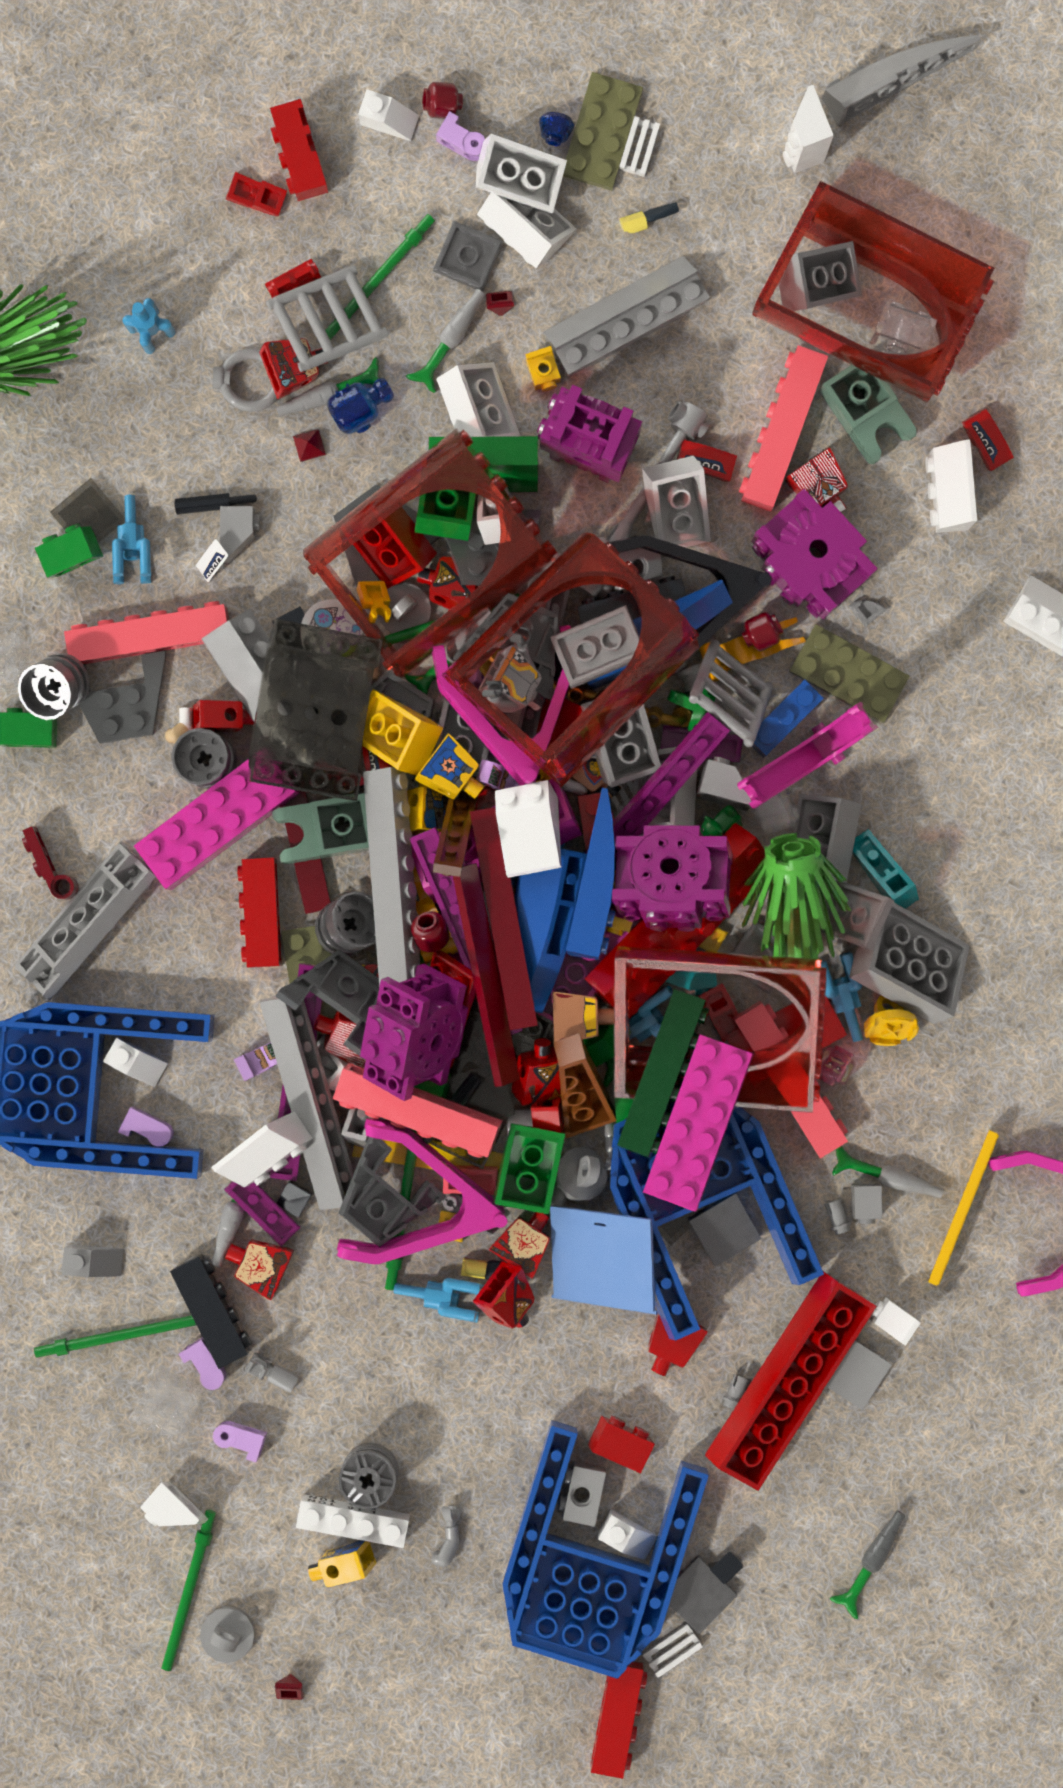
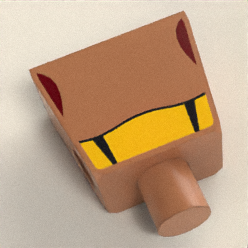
[553,992,614,1042]

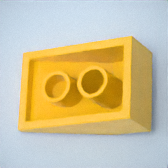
[350,689,443,776]

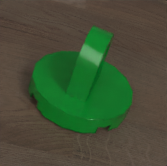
[667,688,716,732]

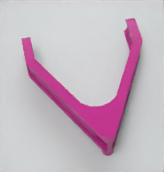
[432,625,571,786]
[737,702,878,809]
[337,1118,507,1265]
[988,1150,1063,1297]

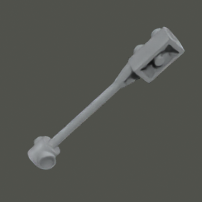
[571,401,709,599]

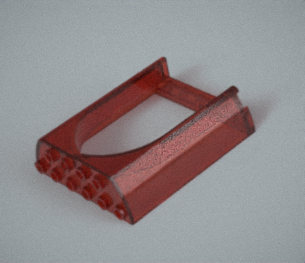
[752,181,995,403]
[303,428,558,678]
[442,532,699,788]
[614,946,827,1113]

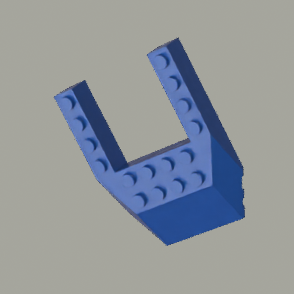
[0,1002,215,1179]
[610,1101,824,1341]
[502,1420,709,1679]

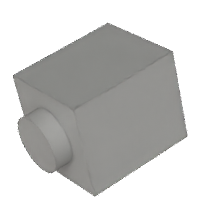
[851,1184,883,1224]

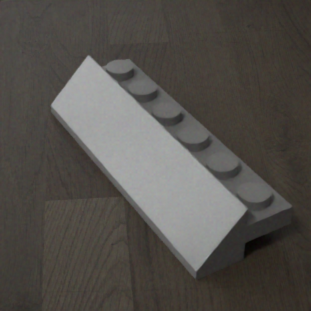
[543,256,710,377]
[202,608,337,777]
[14,843,156,1000]

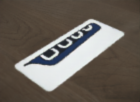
[196,539,228,582]

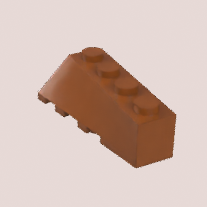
[553,1033,616,1138]

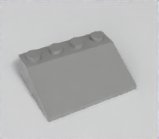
[849,903,970,1024]

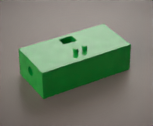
[428,436,538,493]

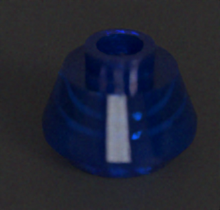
[538,112,575,146]

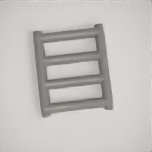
[266,265,389,372]
[689,640,773,747]

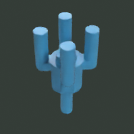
[122,298,176,354]
[112,494,151,585]
[817,952,863,1042]
[625,985,673,1043]
[394,1278,484,1323]

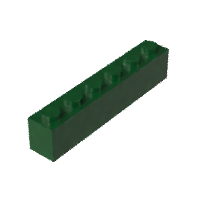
[617,989,710,1159]

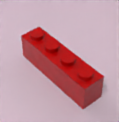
[237,858,282,968]
[590,1661,647,1779]

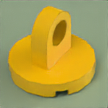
[864,995,919,1046]

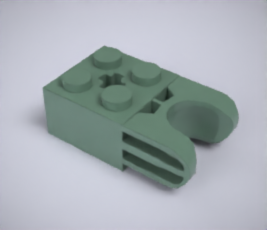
[819,354,916,465]
[272,793,369,864]

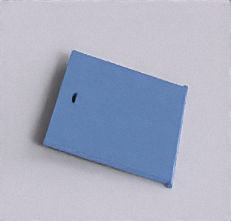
[550,1205,658,1315]

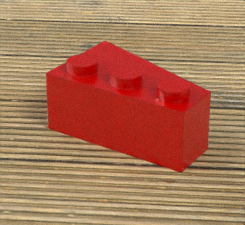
[270,99,329,201]

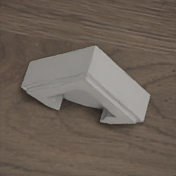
[848,600,887,627]

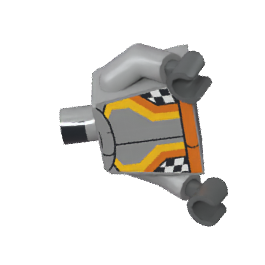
[477,626,546,713]

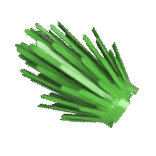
[0,284,87,396]
[742,833,852,977]

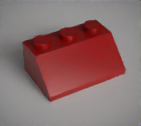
[338,489,437,589]

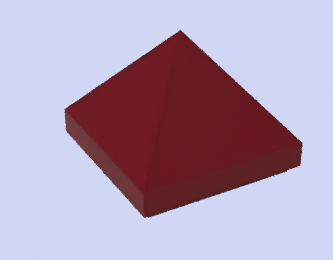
[486,291,514,316]
[293,429,326,462]
[275,1674,304,1700]

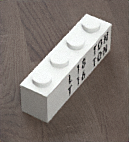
[296,1494,410,1548]

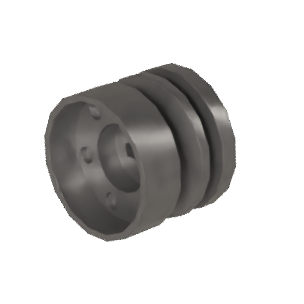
[18,653,90,720]
[171,728,237,789]
[315,891,376,956]
[338,1443,399,1509]

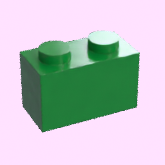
[35,524,104,578]
[0,708,57,748]

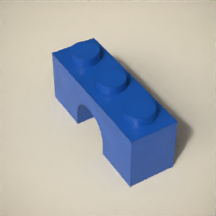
[752,680,824,758]

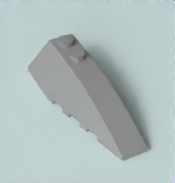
[822,35,981,126]

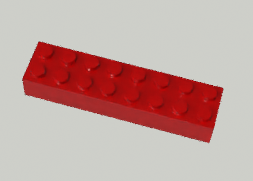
[585,822,765,1021]
[705,1271,877,1491]

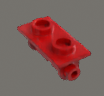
[265,259,322,298]

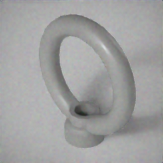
[213,348,277,412]

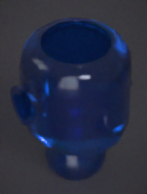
[327,378,394,434]

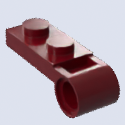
[22,826,79,900]

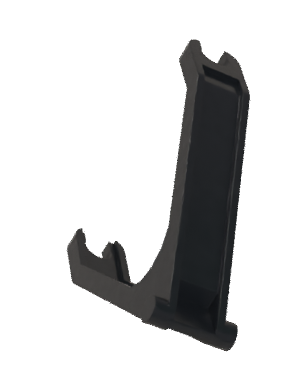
[602,535,771,681]

